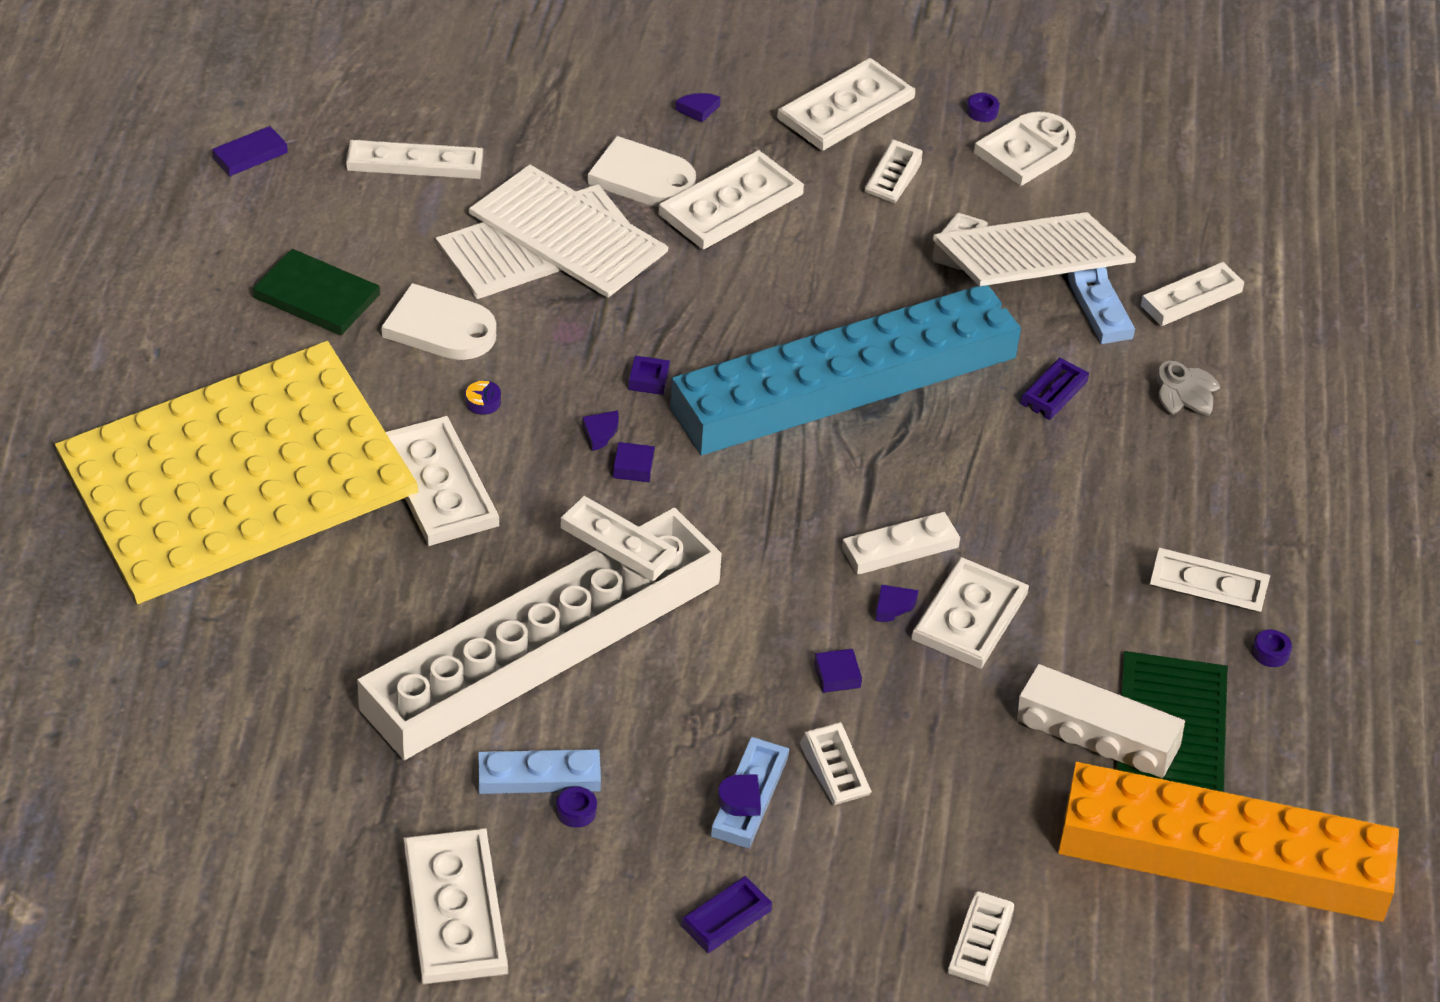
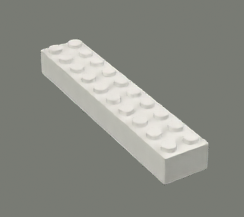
[357,507,722,761]

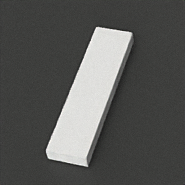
[346,140,483,179]

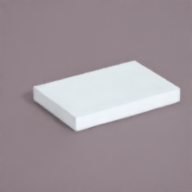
[912,557,1029,669]

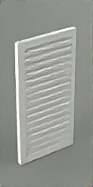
[469,165,668,298]
[436,184,629,299]
[933,212,1136,286]

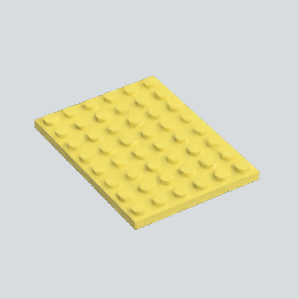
[55,341,418,605]

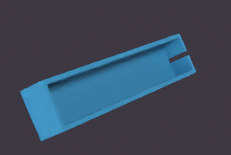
[670,285,1021,456]

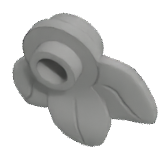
[1157,360,1220,416]

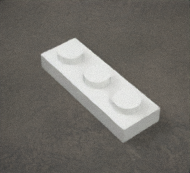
[1141,262,1244,326]
[561,496,677,581]
[842,512,960,575]
[1150,548,1270,612]

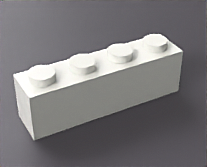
[1017,664,1185,778]

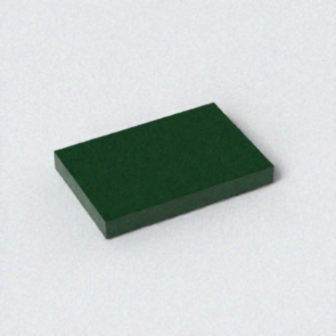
[253,249,380,336]

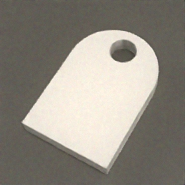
[974,112,1076,186]
[588,136,696,207]
[382,283,496,360]

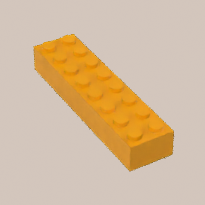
[1058,762,1399,922]

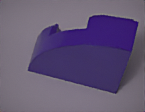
[675,93,721,122]
[582,411,619,451]
[875,584,919,622]

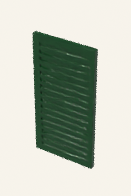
[1117,651,1228,792]

